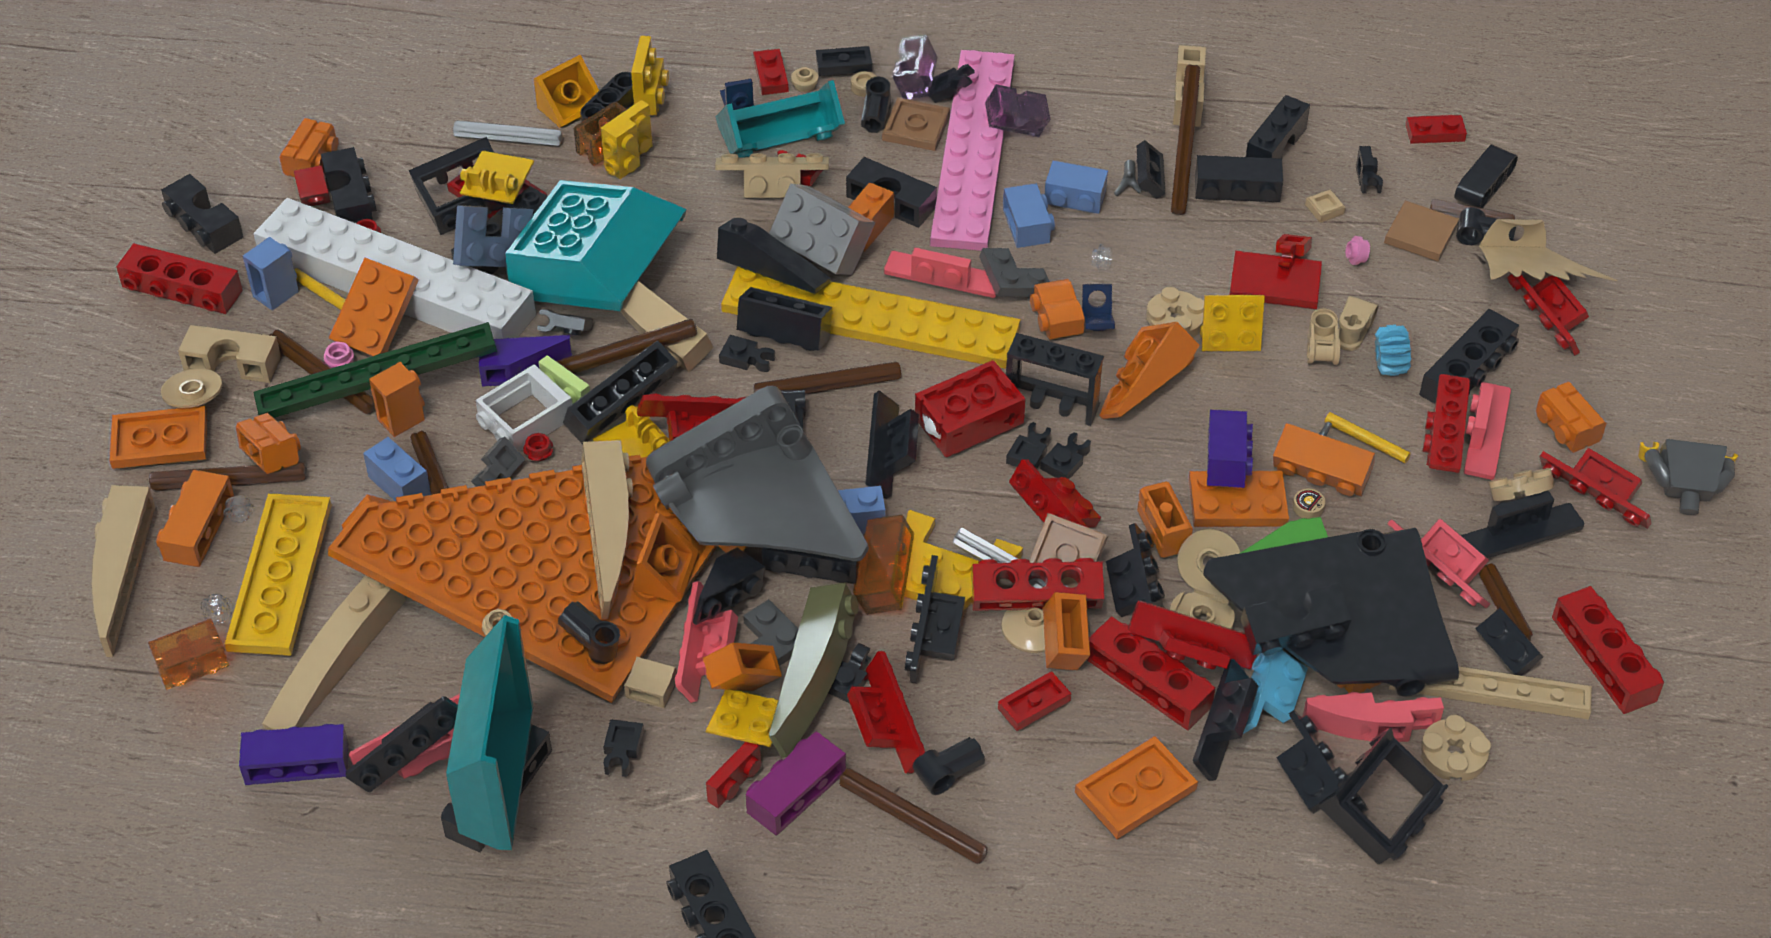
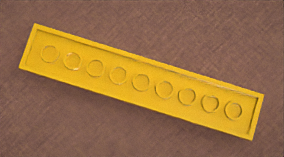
[721,266,1021,369]

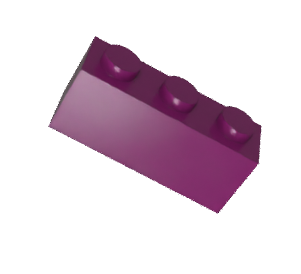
[746,731,846,836]

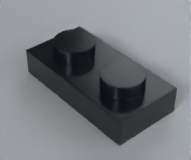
[816,46,872,76]
[1136,140,1165,199]
[1475,608,1544,676]

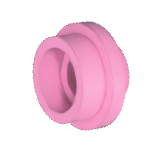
[1345,236,1370,265]
[324,342,354,368]

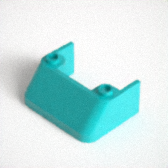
[715,80,845,158]

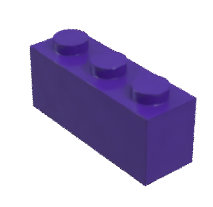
[1207,409,1253,488]
[239,724,349,785]

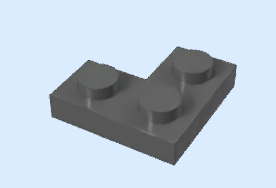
[979,248,1050,297]
[743,599,799,666]

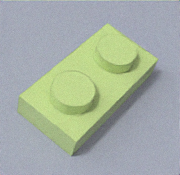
[539,355,590,404]

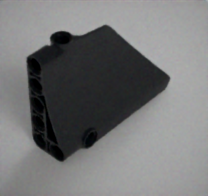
[1203,528,1459,697]

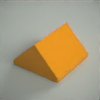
[534,54,599,128]

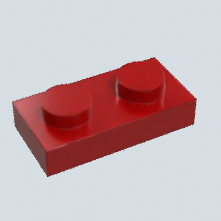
[753,49,789,95]
[1405,115,1467,144]
[998,671,1071,731]
[706,742,762,808]

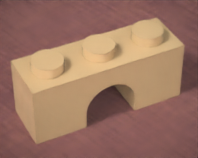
[1173,45,1206,127]
[178,325,281,383]

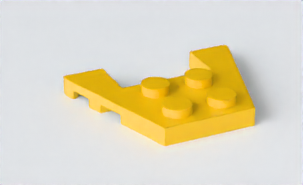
[900,510,1023,611]

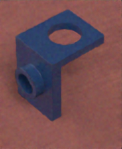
[720,78,754,110]
[1082,284,1115,331]

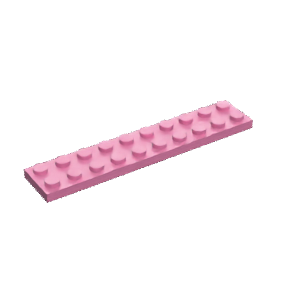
[930,50,1015,251]

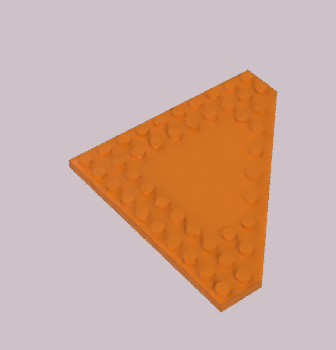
[328,454,717,703]

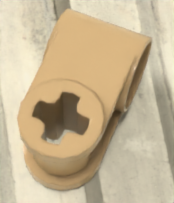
[1338,296,1378,351]
[1307,308,1340,365]

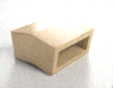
[624,657,677,708]

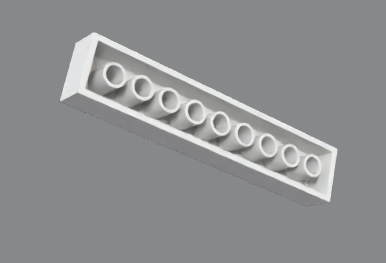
[254,198,536,339]

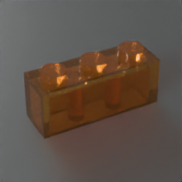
[853,514,914,615]

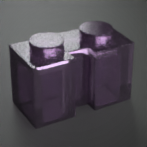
[892,35,938,99]
[985,84,1051,137]

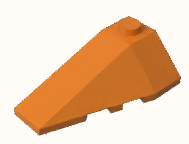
[1099,322,1200,419]

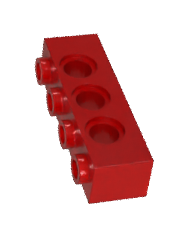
[116,243,243,314]
[971,558,1105,611]
[1552,586,1664,714]
[1086,616,1216,731]

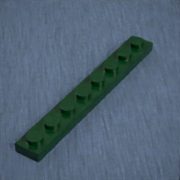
[253,322,497,418]

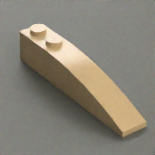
[620,281,713,373]
[581,440,633,619]
[92,485,155,657]
[262,575,406,730]

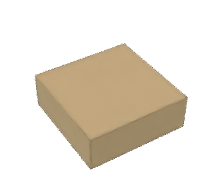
[1305,190,1345,223]

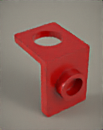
[294,165,330,206]

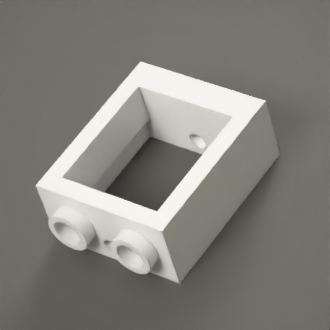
[476,364,572,452]

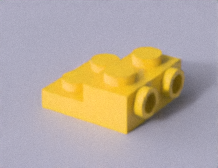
[631,36,669,115]
[601,100,653,180]

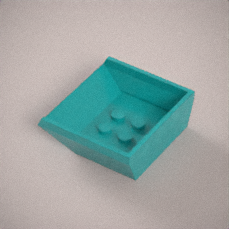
[505,180,687,311]
[446,615,534,850]

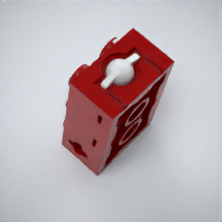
[915,360,1026,458]

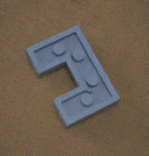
[453,205,533,267]

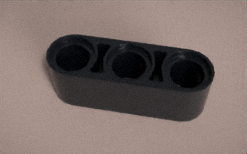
[581,72,634,140]
[1454,144,1518,208]

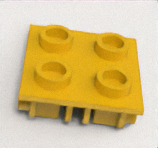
[460,151,534,204]
[1200,295,1265,351]
[593,405,669,458]
[706,690,778,747]

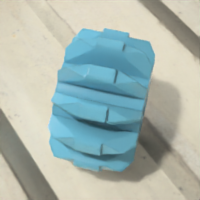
[1375,324,1411,376]

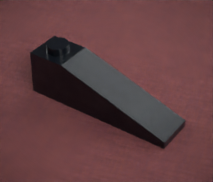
[717,217,831,294]

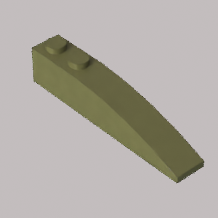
[768,583,859,758]

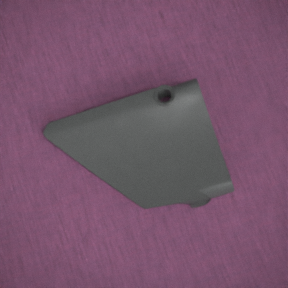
[646,386,869,561]

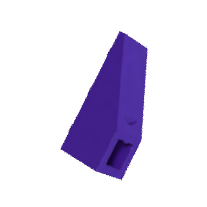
[479,335,572,387]

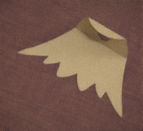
[1479,219,1618,281]

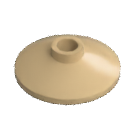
[161,369,223,408]
[1177,529,1240,592]
[1002,608,1045,653]

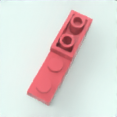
[1302,692,1444,742]

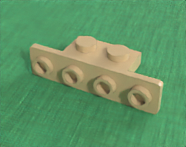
[715,153,829,198]

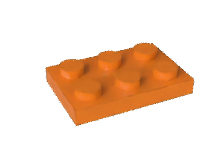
[329,257,419,356]
[109,406,207,469]
[1189,471,1289,527]
[1075,736,1198,839]

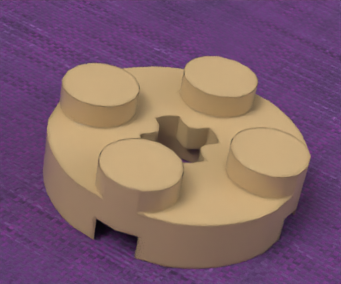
[1146,287,1204,337]
[1489,468,1555,501]
[1170,587,1235,629]
[1421,715,1491,781]

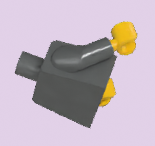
[1638,439,1738,515]

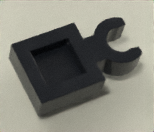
[929,64,975,103]
[719,335,775,372]
[1006,422,1051,469]
[1040,432,1091,479]
[603,719,644,777]

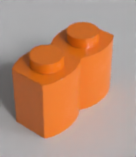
[1030,279,1085,339]

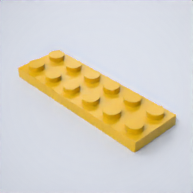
[224,493,332,656]

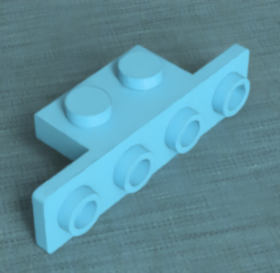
[1243,648,1308,734]

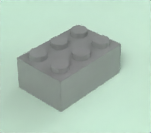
[769,183,876,275]

